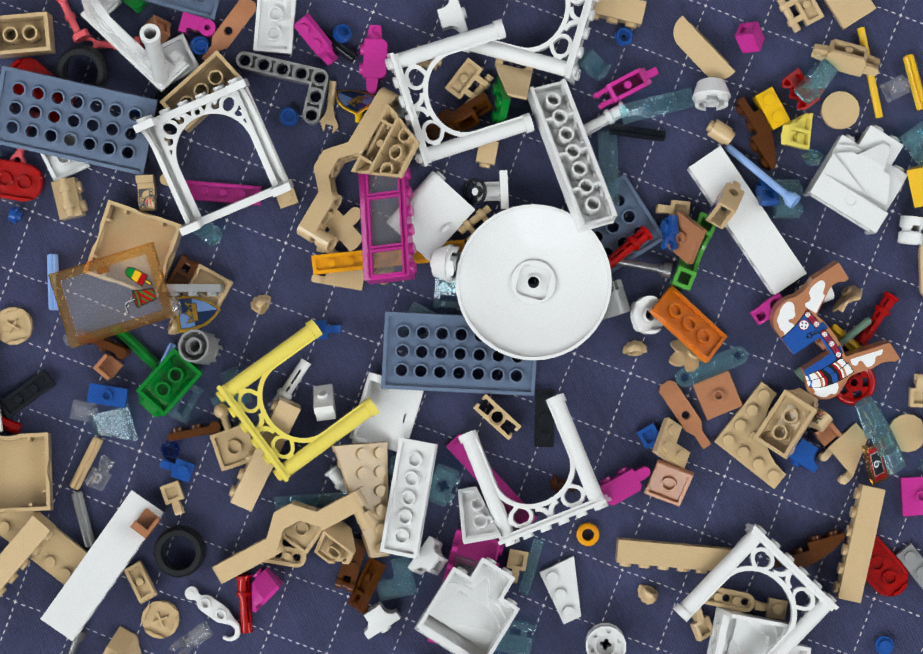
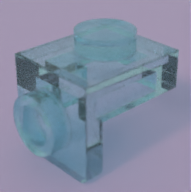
[578,48,612,81]
[193,222,224,248]

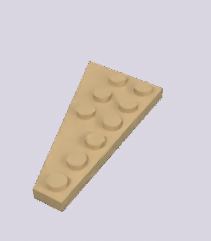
[331,441,389,558]

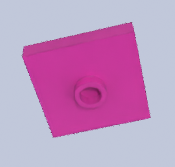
[899,476,923,516]

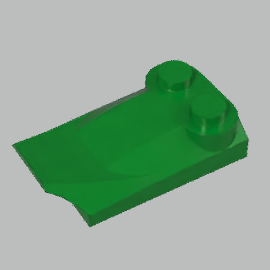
[136,347,204,417]

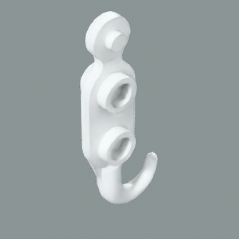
[185,586,241,641]

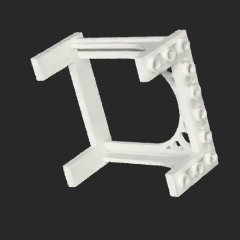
[133,77,294,236]

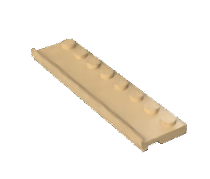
[0,511,88,585]

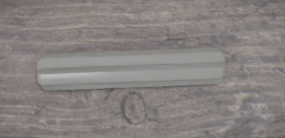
[71,491,95,547]

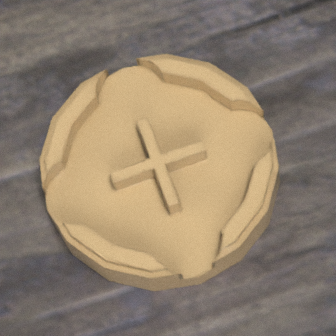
[820,91,860,130]
[0,307,34,345]
[887,414,923,452]
[141,600,180,639]

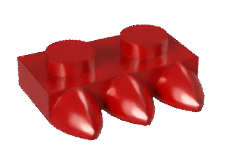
[782,68,820,111]

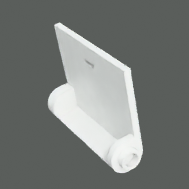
[386,171,475,261]
[349,372,424,452]

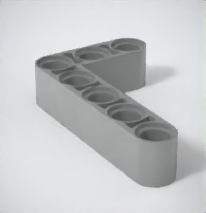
[236,51,330,126]

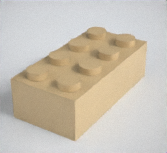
[0,12,56,59]
[160,50,243,133]

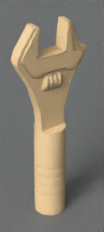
[319,81,339,133]

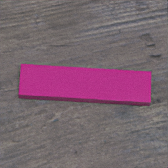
[186,180,263,206]

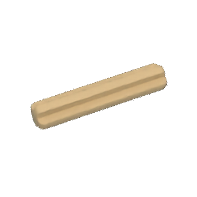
[70,436,103,490]

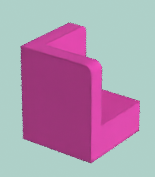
[735,21,765,53]

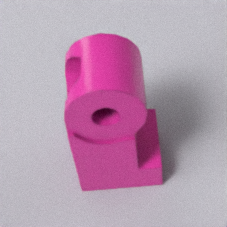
[178,12,217,38]
[750,293,783,325]

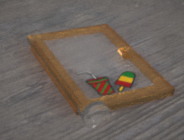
[48,242,182,349]

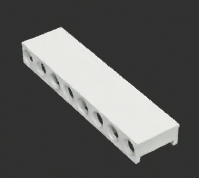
[527,78,618,233]
[687,146,807,295]
[41,490,165,641]

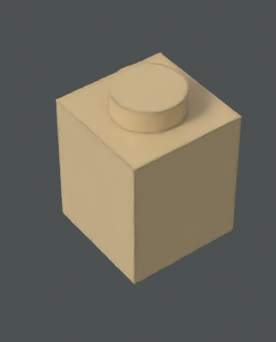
[475,141,499,169]

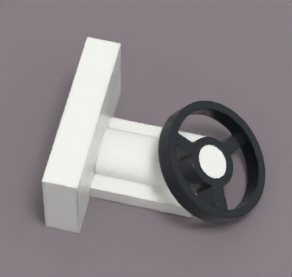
[463,170,509,210]

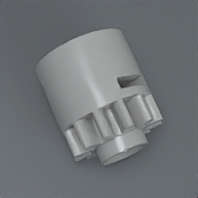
[602,276,631,320]
[178,329,222,365]

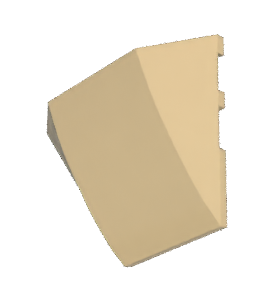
[351,103,420,178]

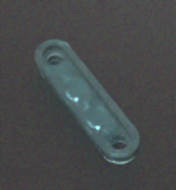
[675,346,748,387]

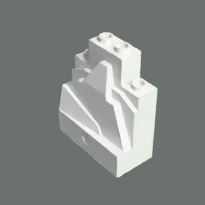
[802,125,908,235]
[414,557,520,654]
[707,607,811,654]

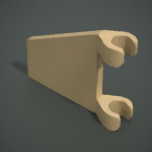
[495,58,533,100]
[311,247,364,291]
[817,423,868,485]

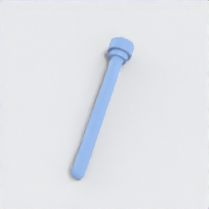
[725,144,801,209]

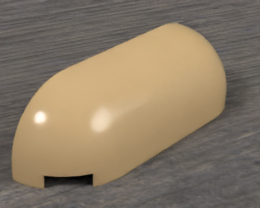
[673,16,735,79]

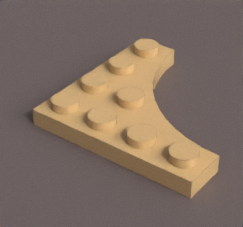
[714,382,786,489]

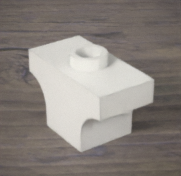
[437,0,468,33]
[313,384,336,421]
[408,536,448,576]
[364,601,401,639]

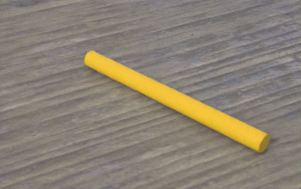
[857,27,883,119]

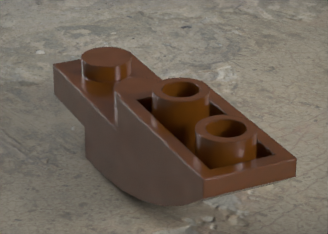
[420,92,493,142]
[734,96,776,171]
[773,529,846,568]

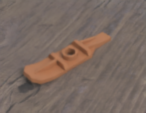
[202,0,257,61]
[659,380,711,449]

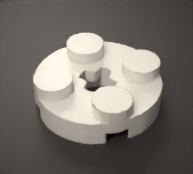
[630,296,663,334]

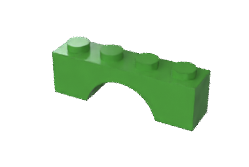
[669,212,716,291]

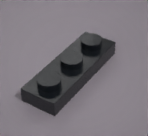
[0,369,57,419]
[534,389,555,447]

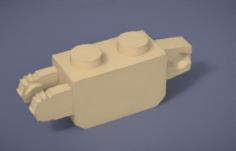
[811,39,881,77]

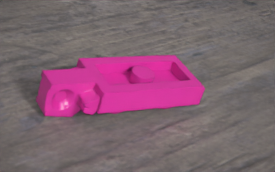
[293,14,338,66]

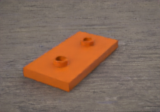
[649,285,728,364]

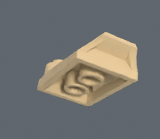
[753,387,818,460]

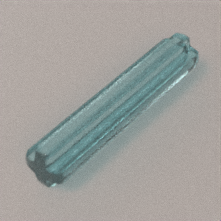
[519,539,544,595]

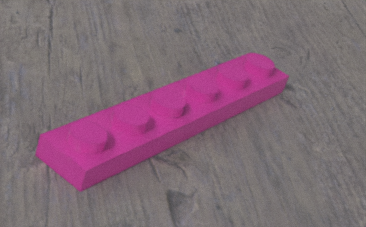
[446,433,537,524]

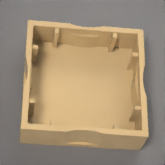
[84,200,183,298]
[0,432,53,513]

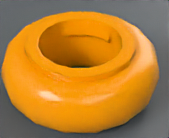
[576,523,599,546]

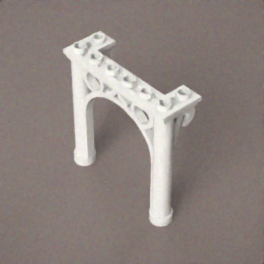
[80,0,189,92]
[463,0,599,85]
[385,19,534,167]
[458,393,612,547]
[673,523,839,654]

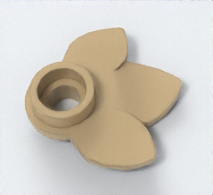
[832,285,862,313]
[669,340,701,372]

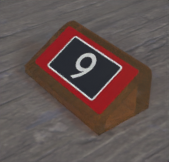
[861,441,889,485]

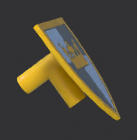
[335,90,375,123]
[173,296,221,333]

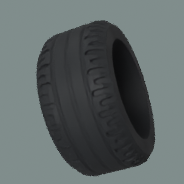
[56,45,109,87]
[154,525,206,578]

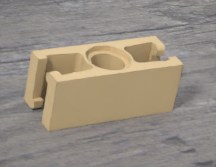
[473,394,521,441]

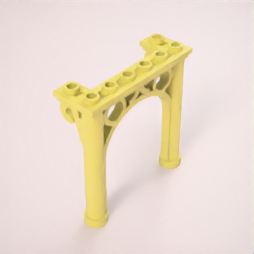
[215,319,380,482]

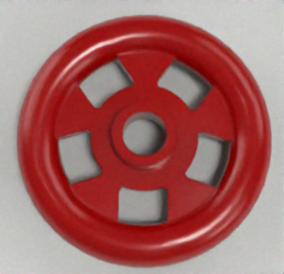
[835,369,876,405]

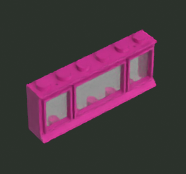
[358,167,417,285]

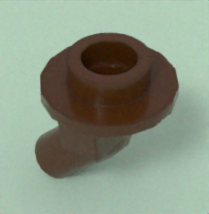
[549,474,575,494]

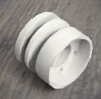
[586,623,626,654]

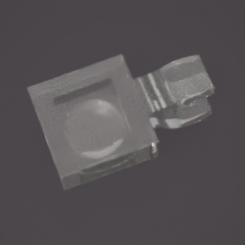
[84,455,114,491]

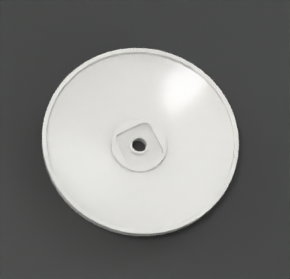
[456,204,612,360]

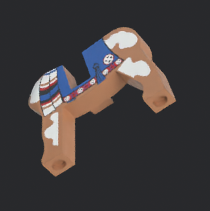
[769,260,900,400]

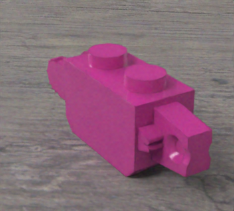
[359,25,388,94]
[593,67,659,109]
[599,465,651,506]

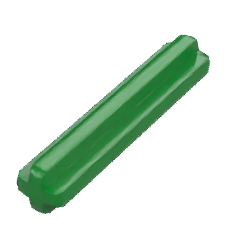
[113,325,160,370]

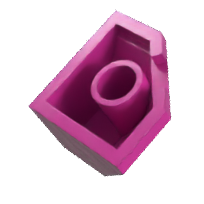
[252,567,283,613]

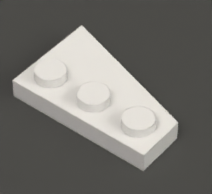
[458,486,502,544]
[539,555,581,624]

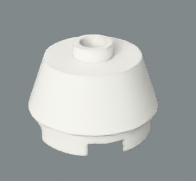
[692,77,731,111]
[430,244,462,283]

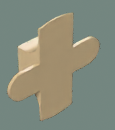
[327,207,362,252]

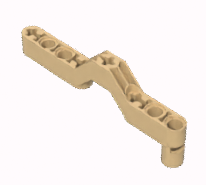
[297,87,400,253]
[212,488,378,584]

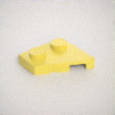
[781,113,813,150]

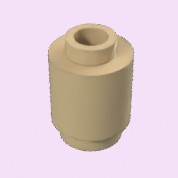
[706,119,736,146]

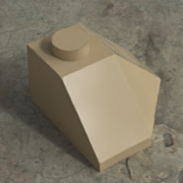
[314,521,356,564]
[103,626,142,654]

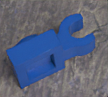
[755,177,780,206]
[660,215,679,251]
[307,320,342,340]
[636,423,659,458]
[159,458,196,483]

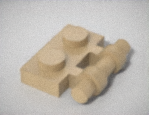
[777,0,824,33]
[445,58,494,103]

